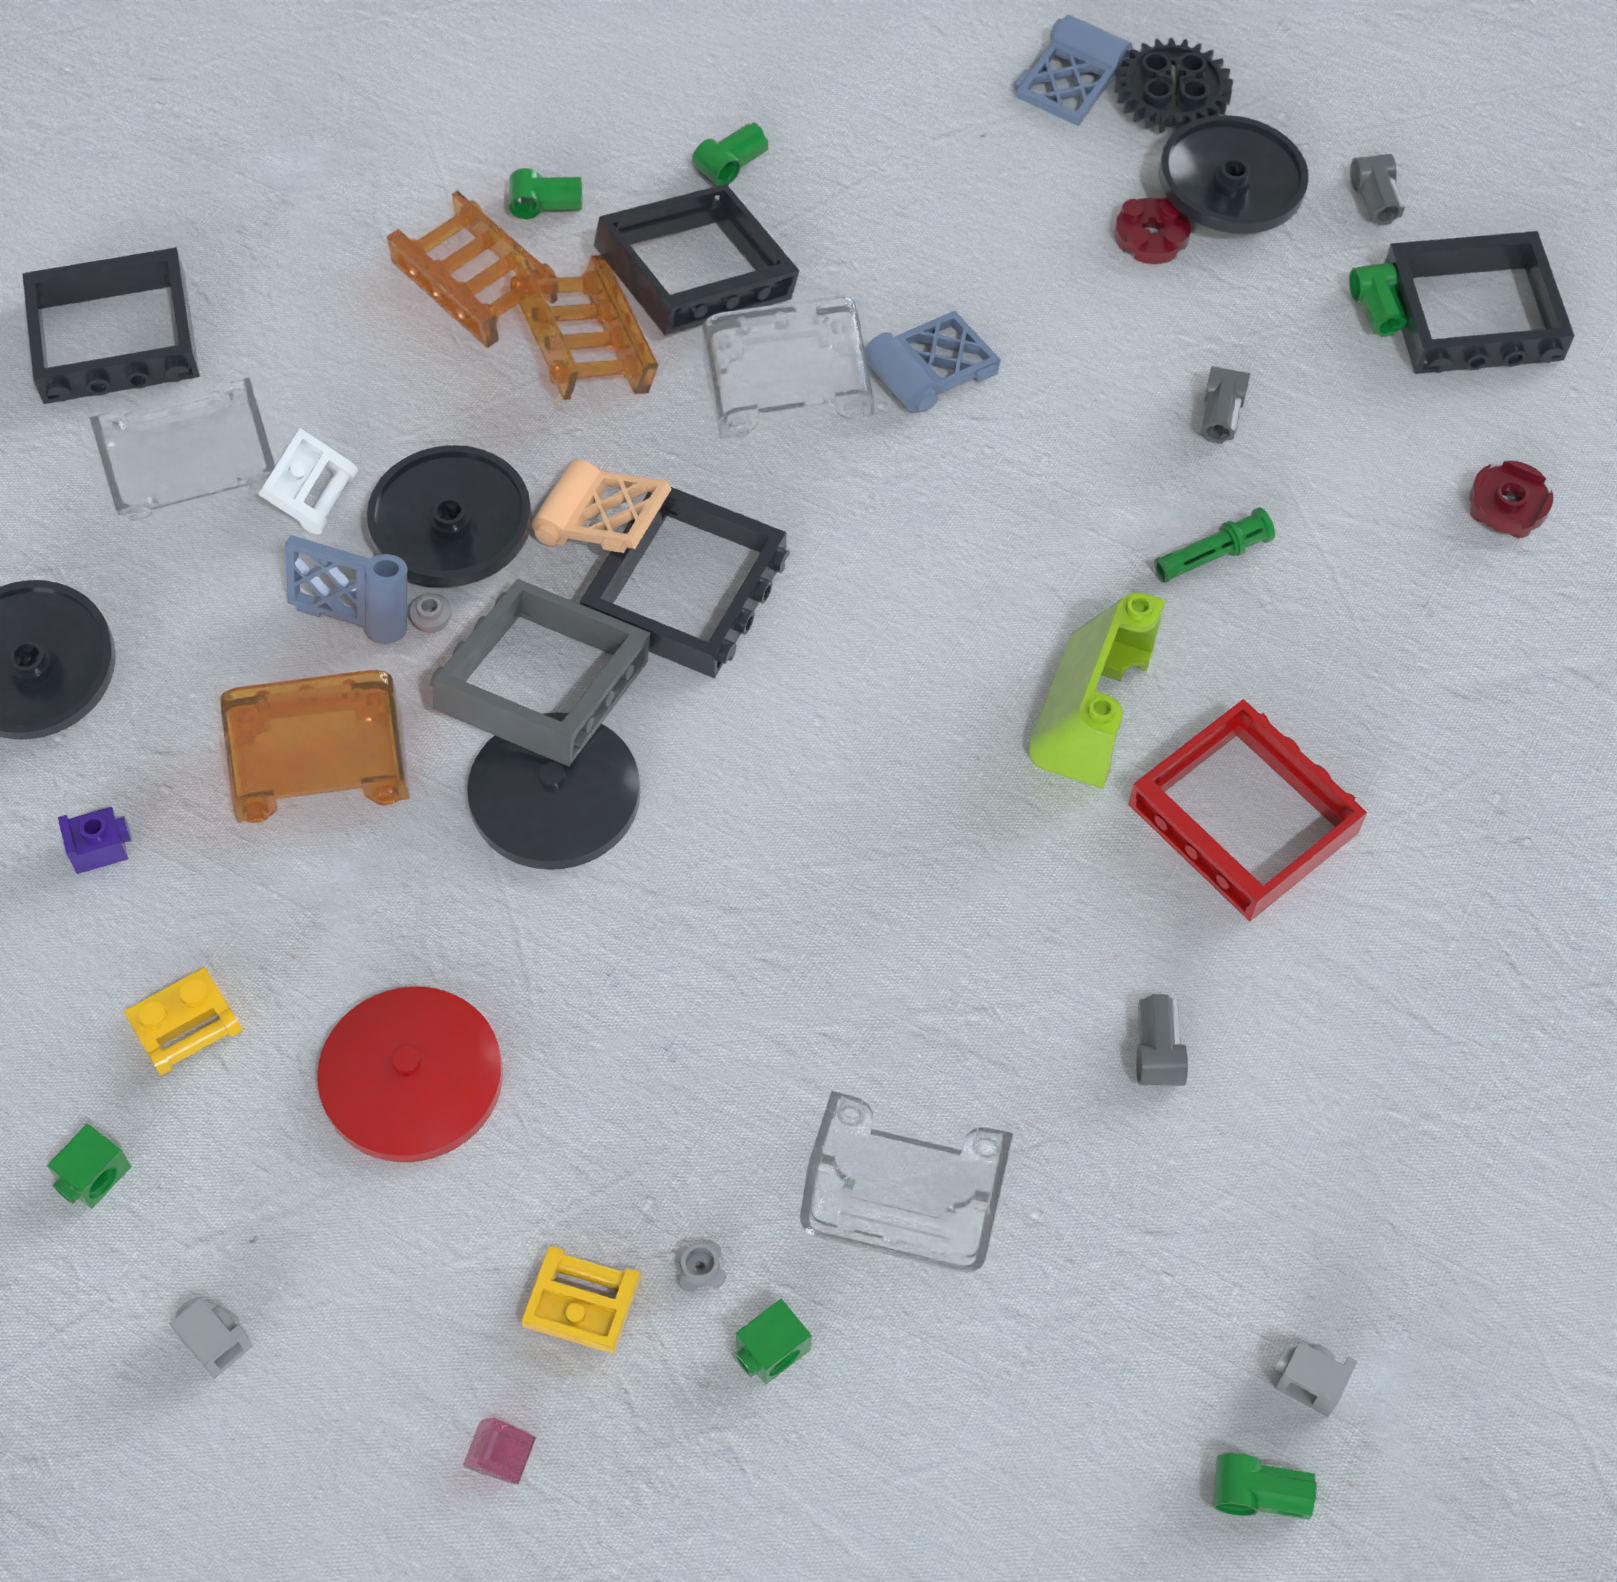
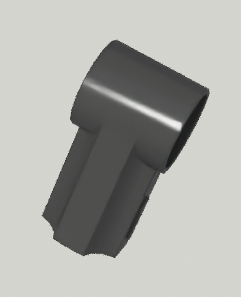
[1350,154,1405,226]
[1200,366,1250,444]
[1136,994,1188,1086]

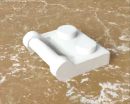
[258,428,358,535]

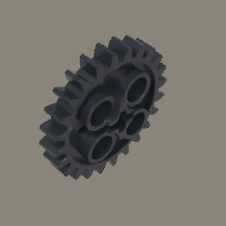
[1114,38,1233,133]

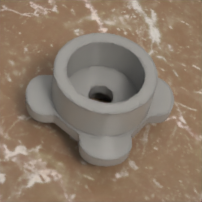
[675,1242,726,1293]

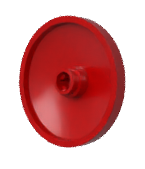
[317,986,503,1162]

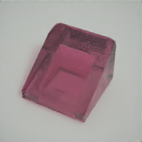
[463,1418,536,1485]

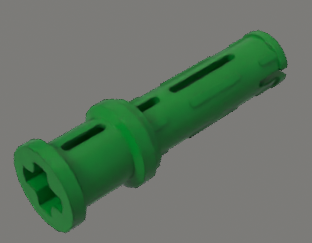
[1154,507,1275,583]

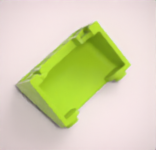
[1028,592,1166,789]

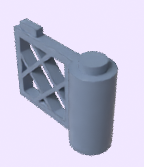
[1014,14,1133,126]
[863,311,1001,413]
[285,535,407,643]

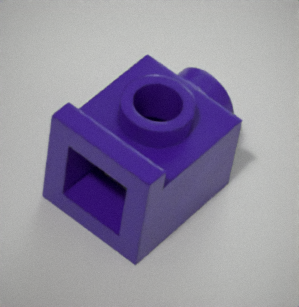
[58,807,132,874]

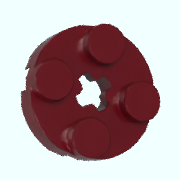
[1114,198,1191,264]
[1469,460,1554,538]

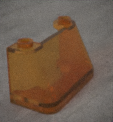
[220,670,410,823]

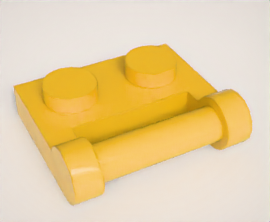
[123,967,243,1077]
[521,1246,642,1354]

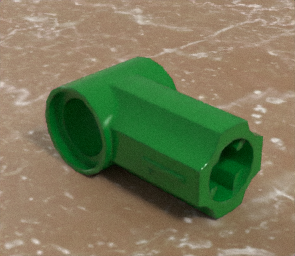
[692,122,768,186]
[508,168,583,219]
[1349,262,1407,337]
[1213,1453,1317,1520]

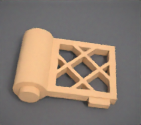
[531,459,671,553]

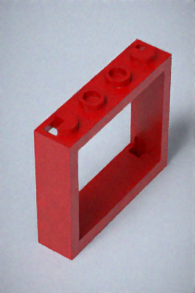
[1128,699,1367,922]

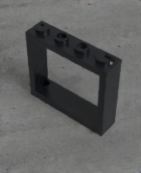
[594,184,800,336]
[1385,231,1575,374]
[22,247,200,404]
[579,487,790,679]

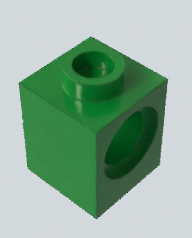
[47,1123,132,1209]
[734,1298,812,1385]

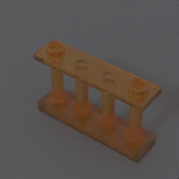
[386,190,558,348]
[510,255,658,400]

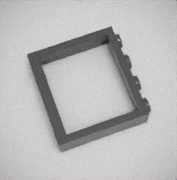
[430,579,650,766]

